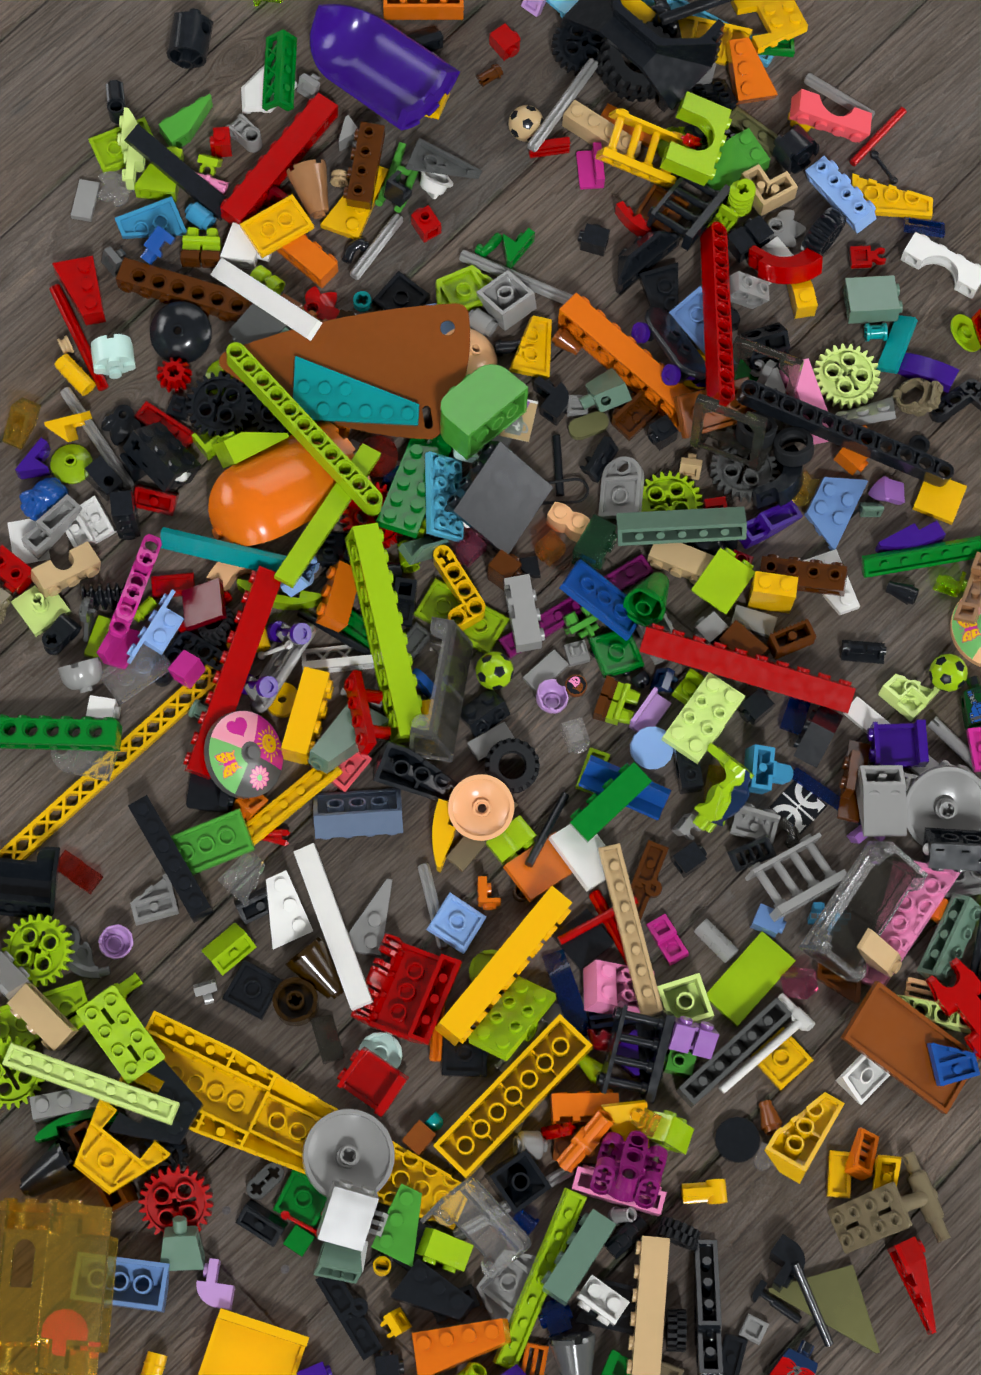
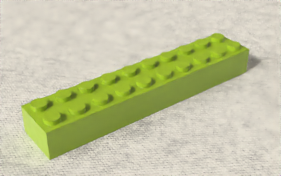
[345,523,427,744]

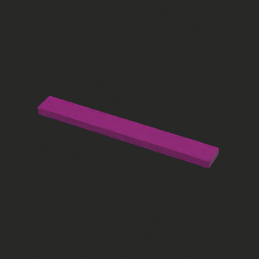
[498,554,654,659]

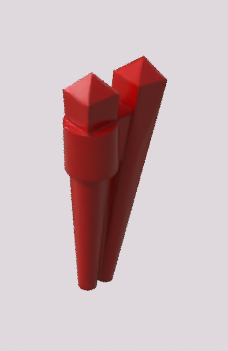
[262,829,291,846]

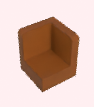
[402,1120,437,1157]

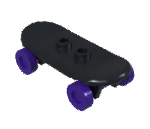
[631,307,706,387]

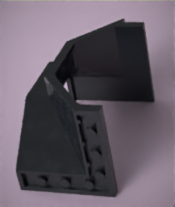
[562,0,725,112]

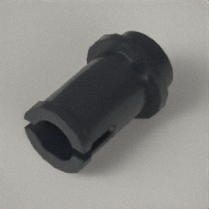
[494,339,520,356]

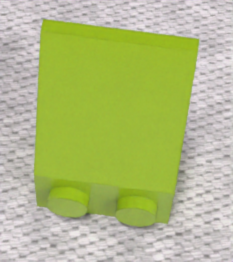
[212,431,289,468]

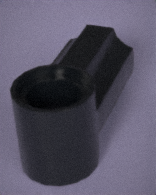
[106,80,126,124]

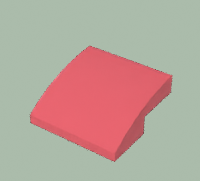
[309,752,372,792]

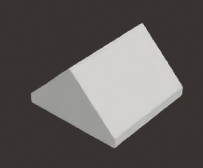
[835,1054,890,1105]

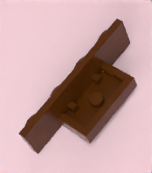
[837,740,870,823]

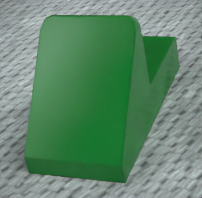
[502,227,535,269]

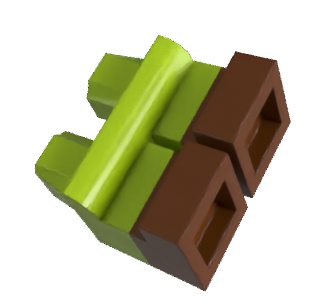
[180,227,222,268]
[593,675,641,725]

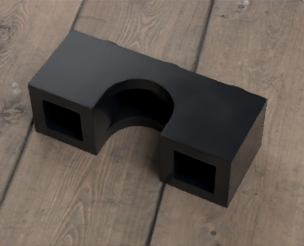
[109,490,141,540]

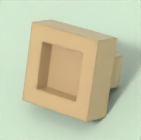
[679,453,702,480]

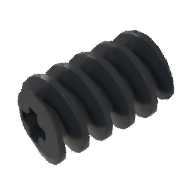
[81,582,126,611]

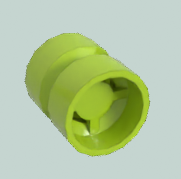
[249,265,285,295]

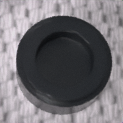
[908,435,930,453]

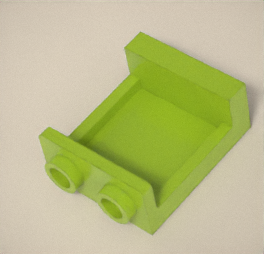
[690,547,755,615]

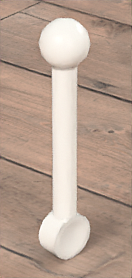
[258,640,293,660]

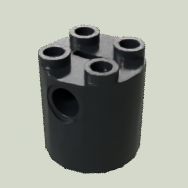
[166,8,214,69]

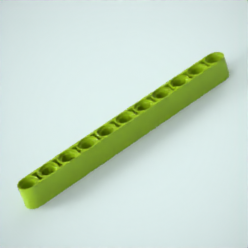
[226,342,383,516]

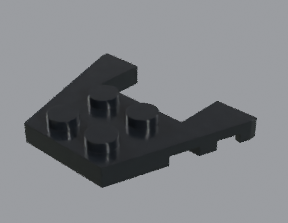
[109,1060,203,1145]

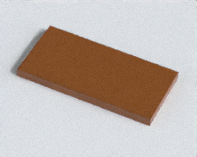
[840,981,979,1114]

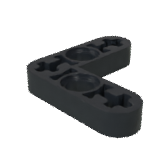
[930,379,981,423]
[151,631,223,687]

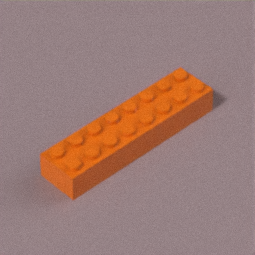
[558,293,694,432]

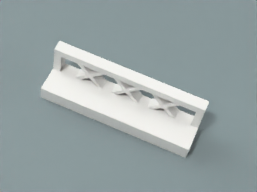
[302,645,374,673]

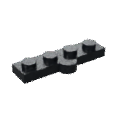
[315,1277,383,1361]

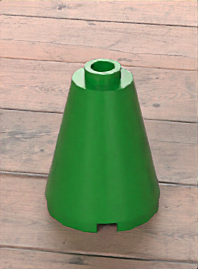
[623,572,670,626]

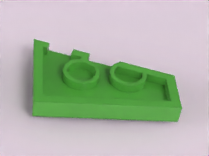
[371,1183,422,1267]

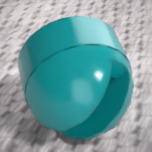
[424,1111,443,1131]

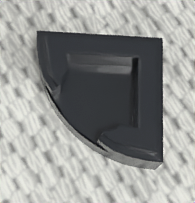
[519,556,541,578]

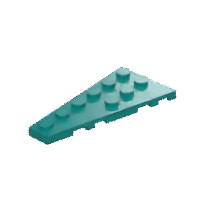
[292,356,420,426]

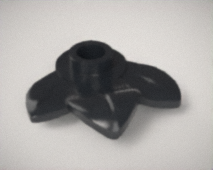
[101,405,142,446]

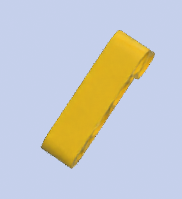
[433,545,485,633]

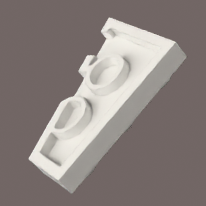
[266,870,313,949]

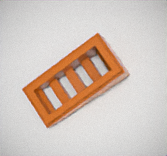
[844,1127,879,1181]

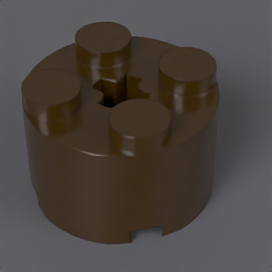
[272,977,319,1026]

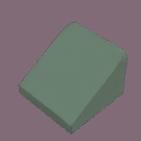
[859,502,884,517]

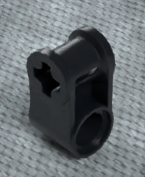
[42,613,82,655]

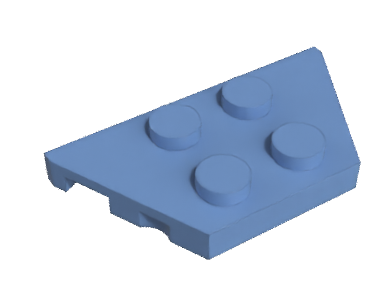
[804,477,868,551]

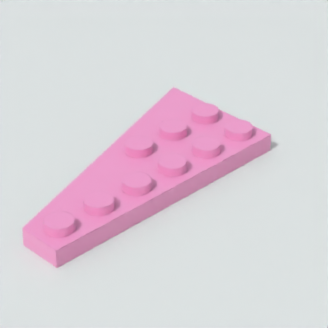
[861,857,960,986]

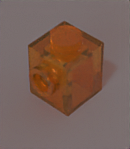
[535,530,566,567]

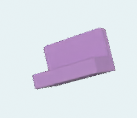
[629,687,671,733]

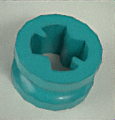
[353,291,372,312]

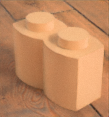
[546,502,592,543]

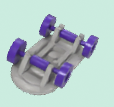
[242,621,317,713]

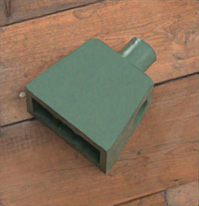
[579,368,632,412]
[160,1216,205,1271]
[313,1241,362,1284]

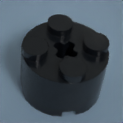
[772,124,820,174]

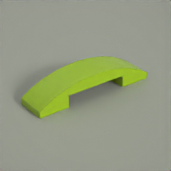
[237,579,322,610]

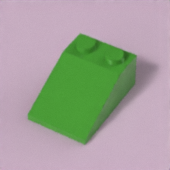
[706,128,771,191]

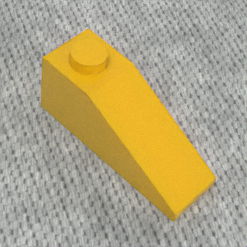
[786,280,818,319]

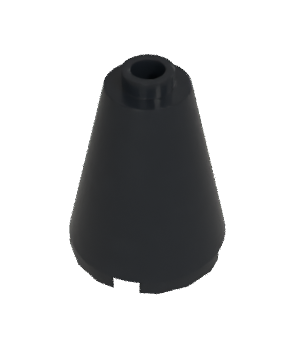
[19,1138,85,1197]

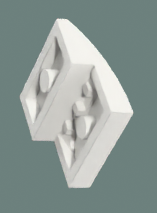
[66,495,117,548]

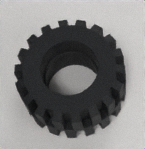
[484,738,540,794]

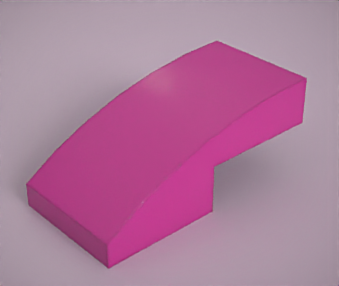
[646,914,689,966]

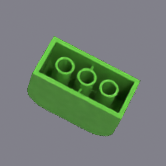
[440,364,528,460]

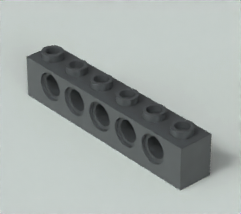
[676,998,792,1108]

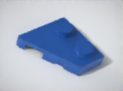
[927,1043,980,1086]

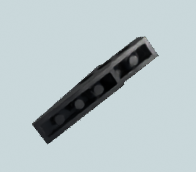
[694,1240,723,1375]

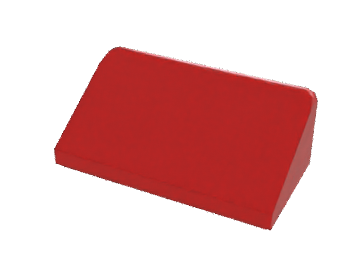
[133,484,179,516]

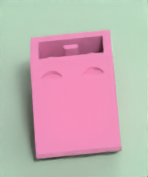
[583,960,654,1014]

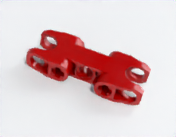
[925,957,981,1059]

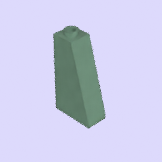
[308,704,389,774]

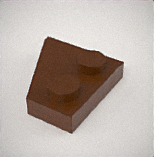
[816,956,863,1004]

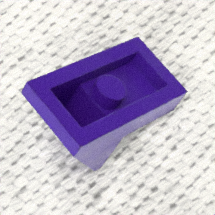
[15,438,51,479]

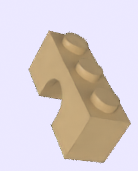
[31,541,101,598]

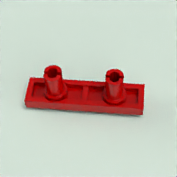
[344,670,391,755]

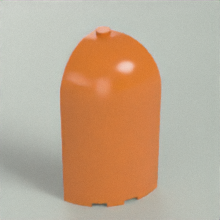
[208,421,373,546]

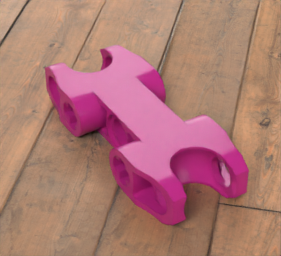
[108,534,162,639]

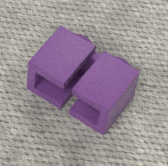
[668,1016,719,1059]

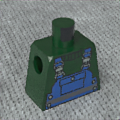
[960,676,981,730]

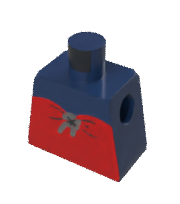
[767,1340,818,1375]

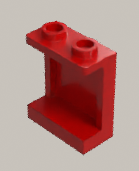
[337,1047,409,1117]

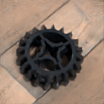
[801,207,847,256]

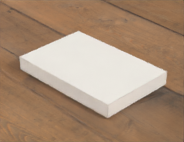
[548,824,606,892]

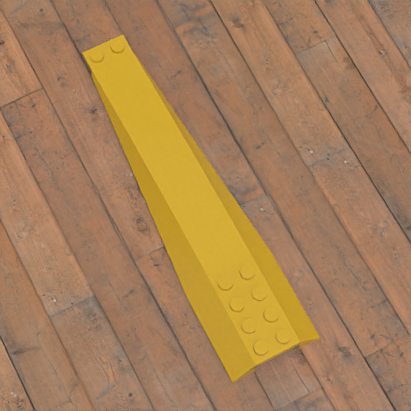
[119,1011,473,1230]

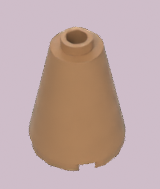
[286,159,329,219]

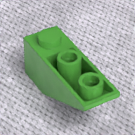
[158,94,213,149]

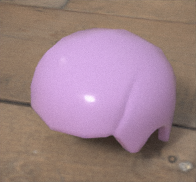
[536,679,569,714]
[98,924,133,960]

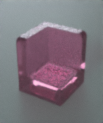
[781,967,818,1000]

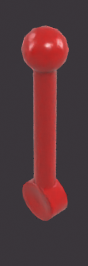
[281,1211,317,1237]

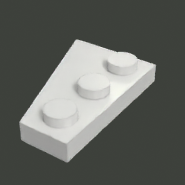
[803,549,860,615]

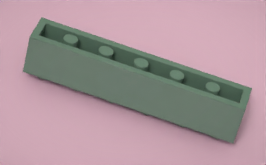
[616,507,747,546]

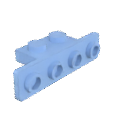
[127,589,184,664]

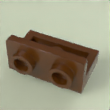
[611,390,659,441]

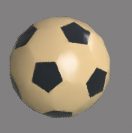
[508,105,544,142]

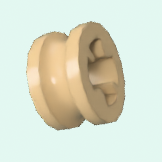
[330,170,349,188]
[57,335,74,354]

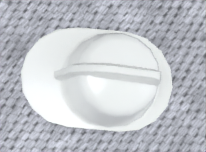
[420,172,453,199]

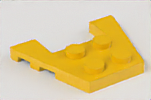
[731,0,808,54]
[73,1100,171,1195]

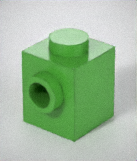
[663,1049,697,1079]

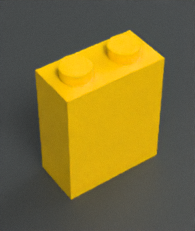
[747,571,798,614]

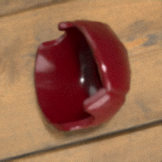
[587,1028,623,1051]

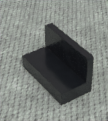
[407,26,443,52]

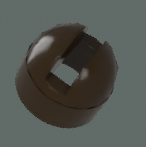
[512,885,527,902]

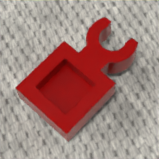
[849,246,886,269]

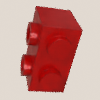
[0,545,33,595]

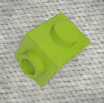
[707,204,739,233]

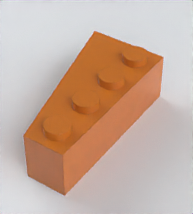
[412,1318,511,1375]

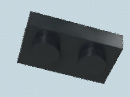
[456,689,510,738]

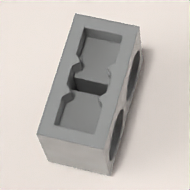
[729,271,769,309]

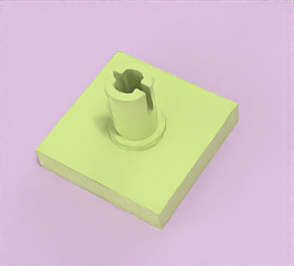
[11,585,71,637]

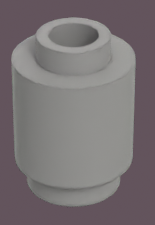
[469,308,498,337]

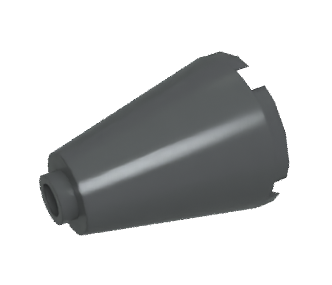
[549,1331,596,1375]

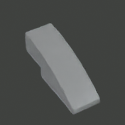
[21,494,82,560]

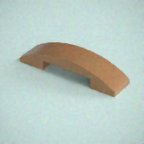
[953,552,981,624]

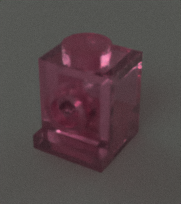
[455,530,486,568]

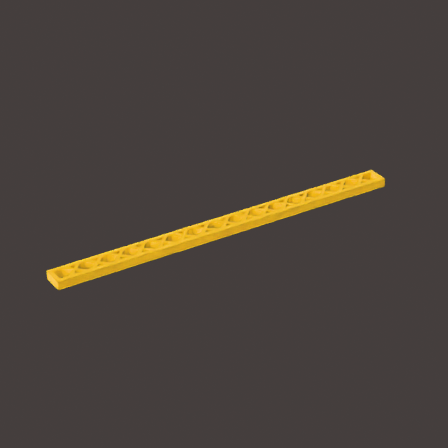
[0,657,223,860]

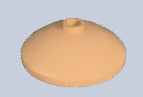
[446,328,498,375]
[448,774,514,841]

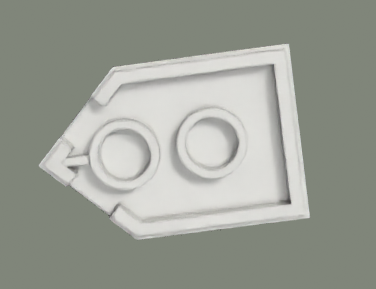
[241,62,298,114]

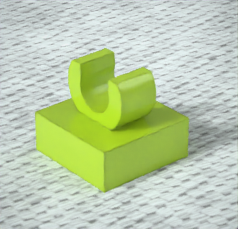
[197,154,223,176]

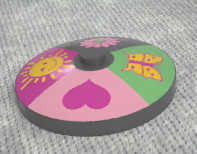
[204,711,283,799]

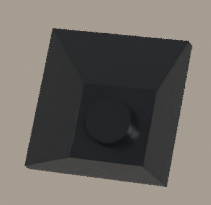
[484,1149,552,1214]

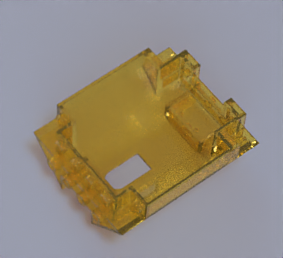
[0,1198,118,1375]

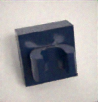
[649,668,678,693]

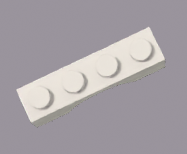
[900,232,981,299]

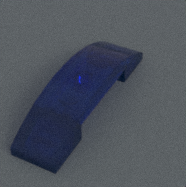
[542,949,591,1036]

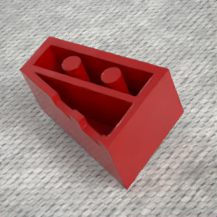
[52,256,106,326]

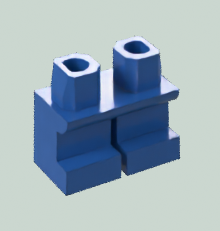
[140,225,176,265]

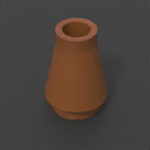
[551,327,583,356]
[758,1100,783,1136]

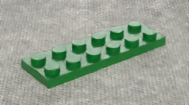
[376,433,453,538]

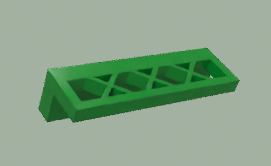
[262,29,297,112]

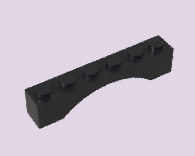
[128,795,213,923]

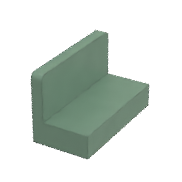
[398,536,449,565]

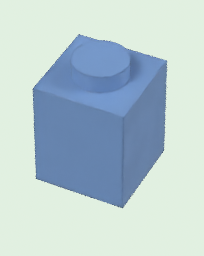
[750,903,787,938]

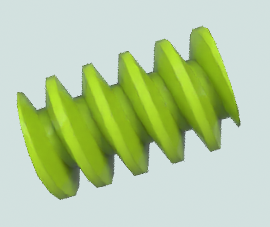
[726,178,756,218]

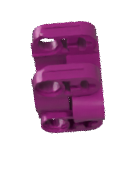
[590,1131,668,1209]

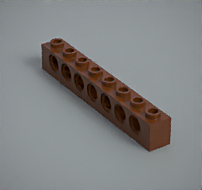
[116,257,253,322]

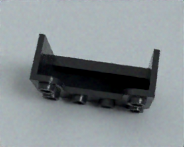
[0,846,60,919]

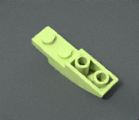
[117,107,145,190]

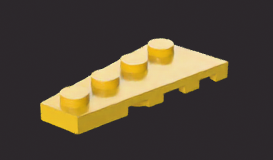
[320,166,389,240]

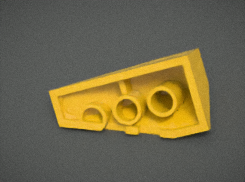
[764,1092,845,1184]

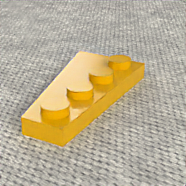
[851,173,933,220]

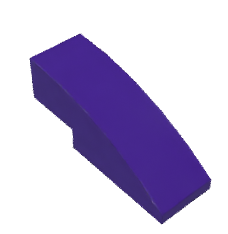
[897,353,960,393]
[739,500,803,549]
[875,521,946,553]

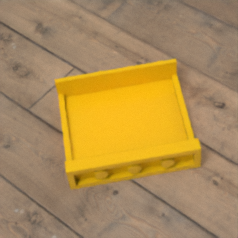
[198,1308,309,1375]

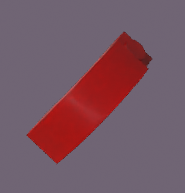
[748,245,823,284]

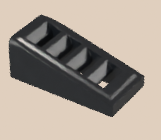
[727,834,777,872]

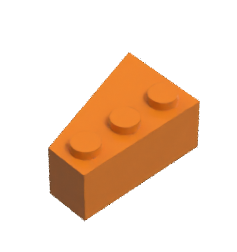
[725,37,778,105]
[550,1089,619,1125]

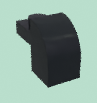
[533,376,569,426]
[394,577,418,627]
[769,1234,805,1293]

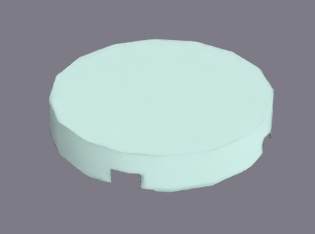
[358,1032,403,1069]

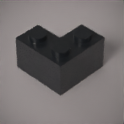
[793,705,844,768]

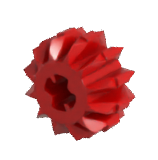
[156,357,192,394]

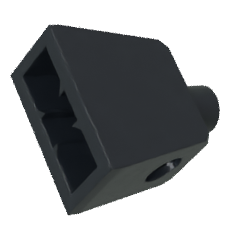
[84,455,123,501]

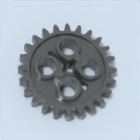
[710,440,779,502]

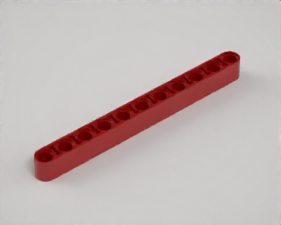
[700,221,735,412]

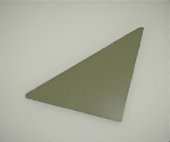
[768,1265,880,1354]

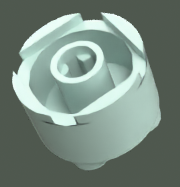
[91,334,136,379]

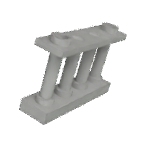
[745,832,849,922]

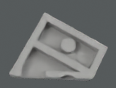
[130,873,180,926]

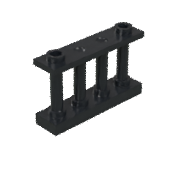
[646,176,730,251]
[596,1000,676,1104]

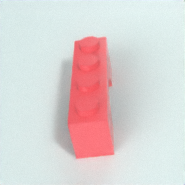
[789,89,872,143]

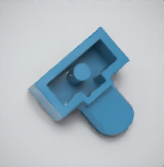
[744,744,793,794]

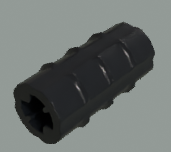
[604,1213,650,1260]

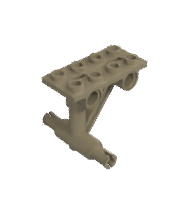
[828,1151,951,1254]

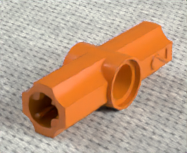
[556,1109,615,1173]

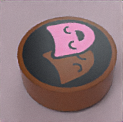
[565,675,587,697]

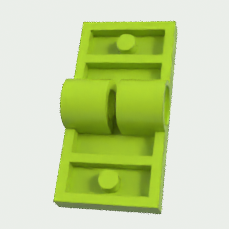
[468,976,556,1061]

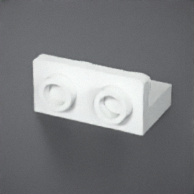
[576,1275,630,1326]

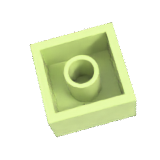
[657,973,714,1023]

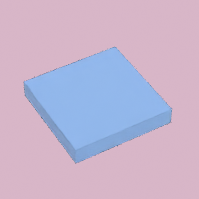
[426,893,487,954]

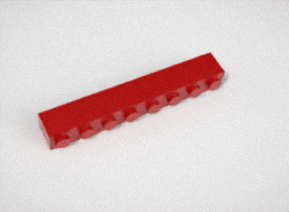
[220,93,338,225]

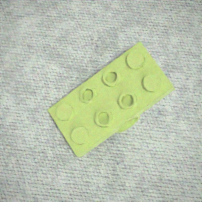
[661,673,745,764]

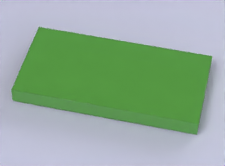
[171,808,256,875]

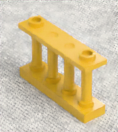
[595,108,684,188]

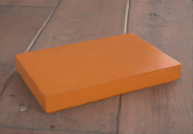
[503,831,573,902]

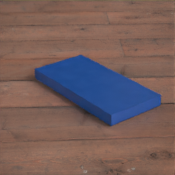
[559,559,638,641]

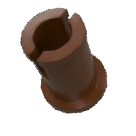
[476,64,503,87]

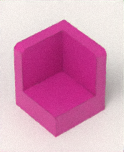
[168,650,206,689]

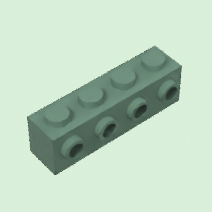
[917,893,981,987]
[541,1209,616,1306]

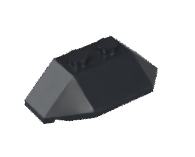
[616,231,681,294]

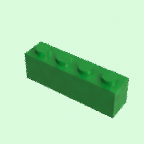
[569,762,652,843]

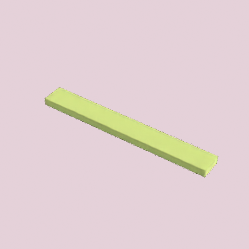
[2,1043,180,1125]

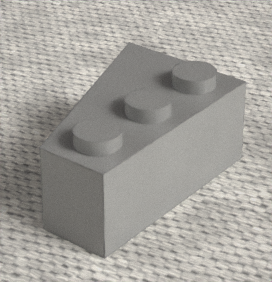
[504,574,545,653]

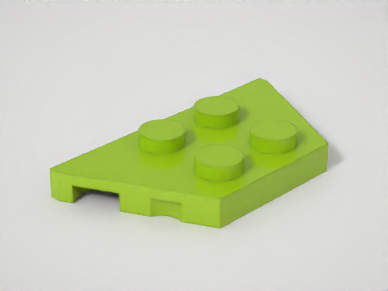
[435,265,493,311]

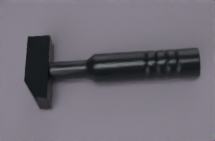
[751,1279,802,1324]

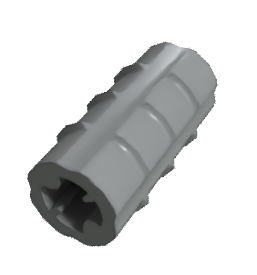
[694,919,739,964]

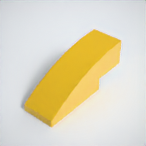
[432,799,456,872]

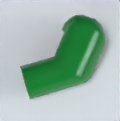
[475,233,503,257]

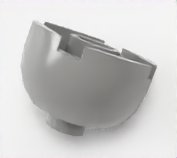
[58,657,103,694]

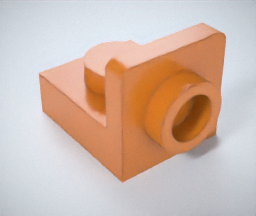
[231,795,269,822]
[477,876,501,910]

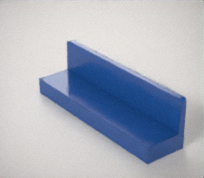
[578,755,671,820]

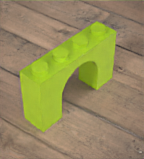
[659,91,732,186]

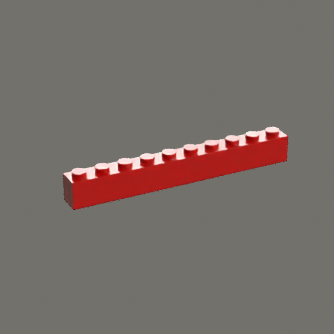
[183,566,281,779]
[639,623,856,713]

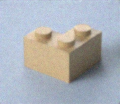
[740,164,798,216]

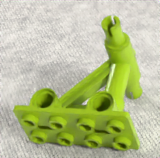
[69,972,165,1084]

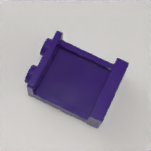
[867,720,929,768]

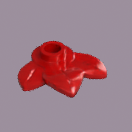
[303,286,340,320]

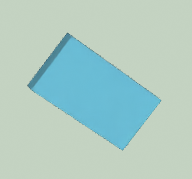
[425,451,464,542]

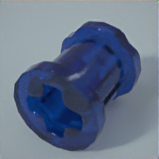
[510,1208,540,1236]

